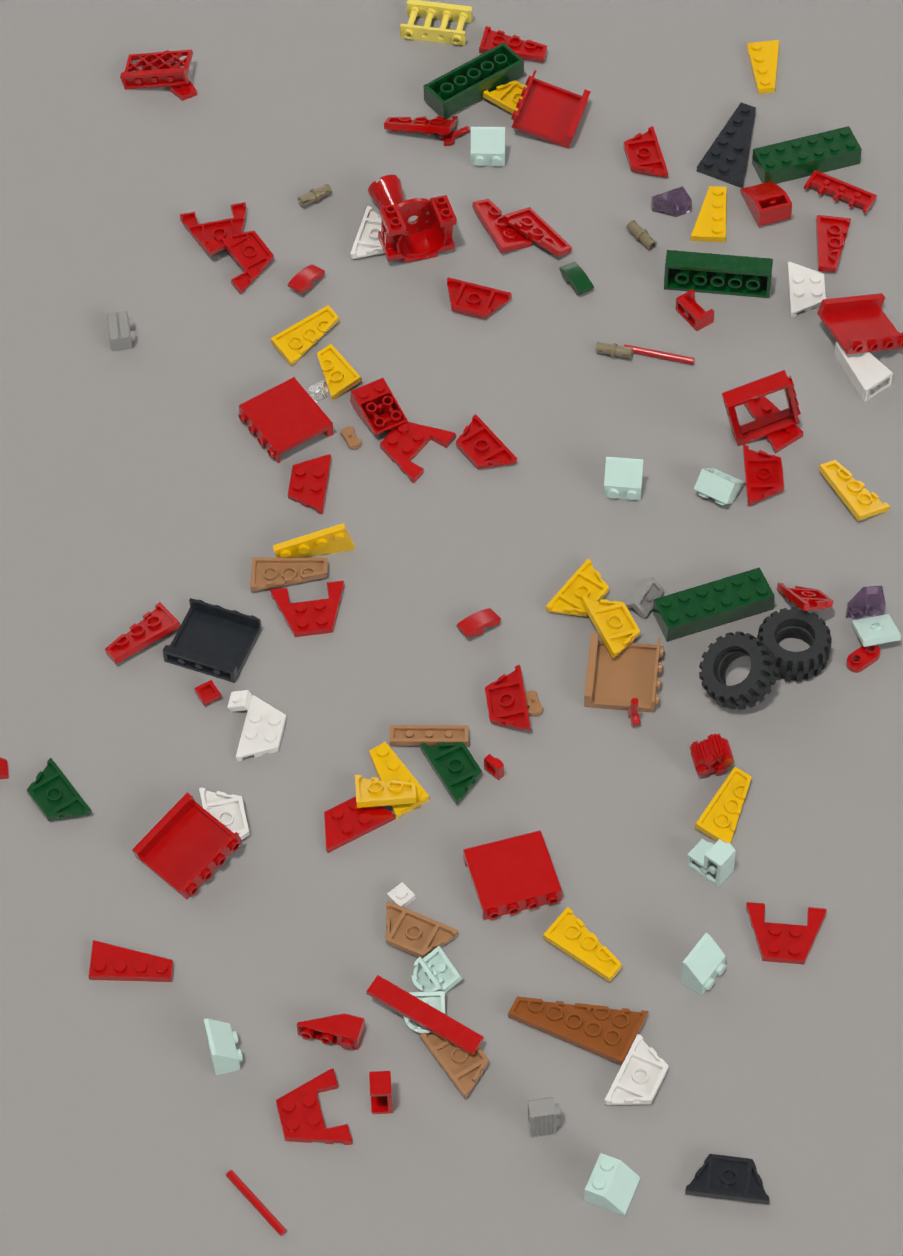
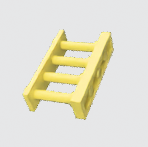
[400,0,472,46]

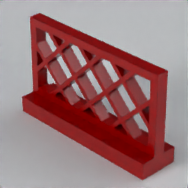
[120,49,193,90]

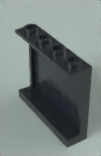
[162,598,262,683]

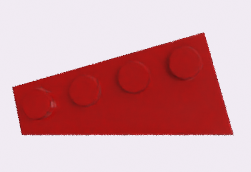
[384,116,458,136]
[472,199,533,253]
[502,207,572,257]
[744,396,804,454]
[105,602,181,664]
[89,940,174,982]

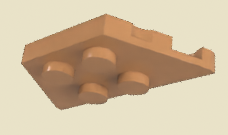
[386,901,458,958]
[420,1033,489,1099]

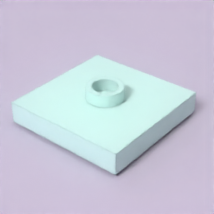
[852,614,901,647]

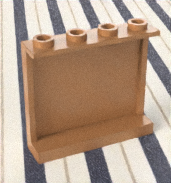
[584,633,664,713]

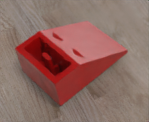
[740,181,792,227]
[350,378,408,435]

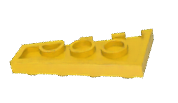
[746,40,779,94]
[690,186,727,242]
[270,305,339,367]
[819,460,890,521]
[273,523,356,558]
[369,741,429,819]
[694,767,752,844]

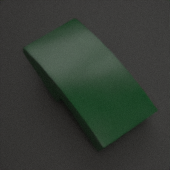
[559,262,594,296]

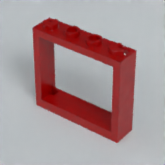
[721,370,801,446]

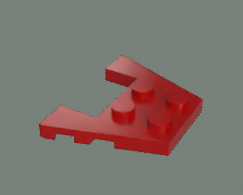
[180,202,247,253]
[201,230,274,294]
[380,422,456,483]
[270,580,344,637]
[746,902,827,965]
[276,1068,352,1145]

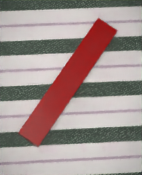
[366,975,484,1056]

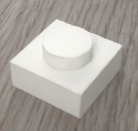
[227,690,252,712]
[387,882,416,908]

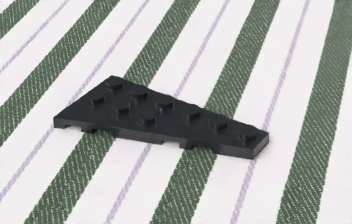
[696,102,756,188]

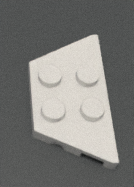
[350,206,384,259]
[787,262,826,317]
[236,695,286,762]
[199,788,250,840]
[604,1034,669,1105]

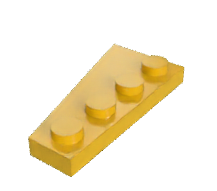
[543,907,622,983]

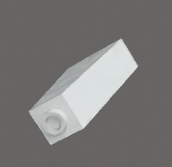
[834,341,893,402]

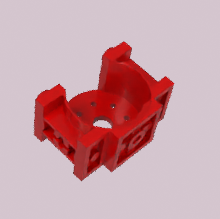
[378,195,457,263]

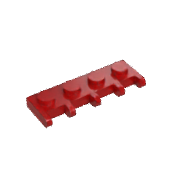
[804,170,877,214]

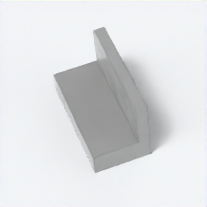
[624,577,665,618]

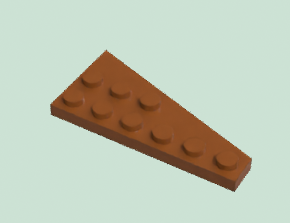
[508,996,649,1065]

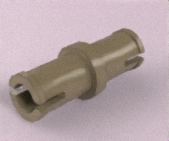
[298,184,332,207]
[626,220,657,250]
[595,342,633,359]

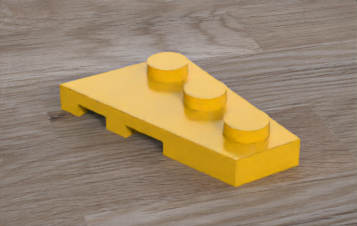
[317,344,362,400]
[355,774,417,808]

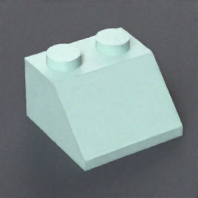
[471,127,505,166]
[604,457,643,500]
[694,468,745,506]
[681,933,726,995]
[204,1018,243,1075]
[584,1153,641,1216]

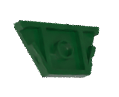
[420,742,482,805]
[27,758,92,821]

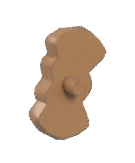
[340,426,362,450]
[525,690,544,717]

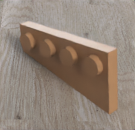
[250,557,328,592]

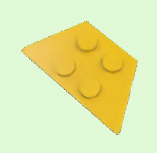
[483,80,527,114]
[546,559,609,617]
[581,597,640,658]

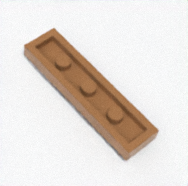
[389,725,469,746]

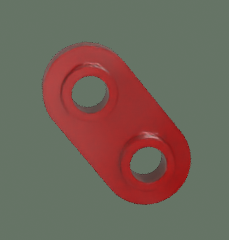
[846,645,880,673]

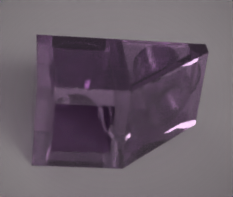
[651,186,692,217]
[846,586,886,618]

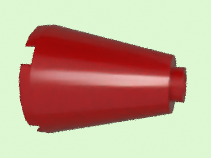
[368,175,404,207]

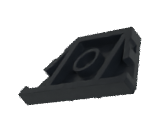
[685,1154,769,1205]

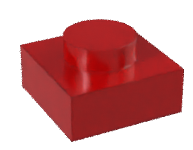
[194,680,221,706]
[484,754,504,781]

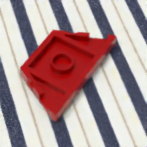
[623,126,668,178]
[447,277,512,319]
[456,414,517,469]
[743,445,784,505]
[288,454,332,514]
[777,582,834,611]
[485,665,532,731]
[324,796,395,853]

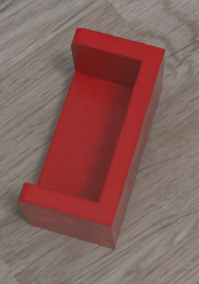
[675,289,715,331]
[369,1071,393,1114]

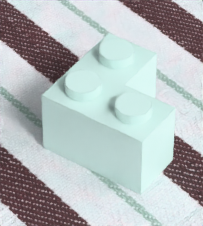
[687,839,736,887]

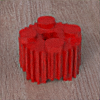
[689,733,734,776]

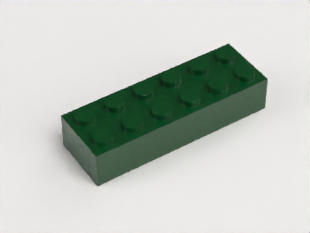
[423,42,524,119]
[752,126,862,184]
[664,250,773,298]
[653,567,775,642]

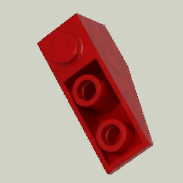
[297,1013,365,1050]

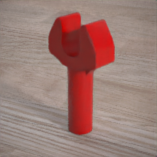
[439,126,470,146]
[627,698,641,727]

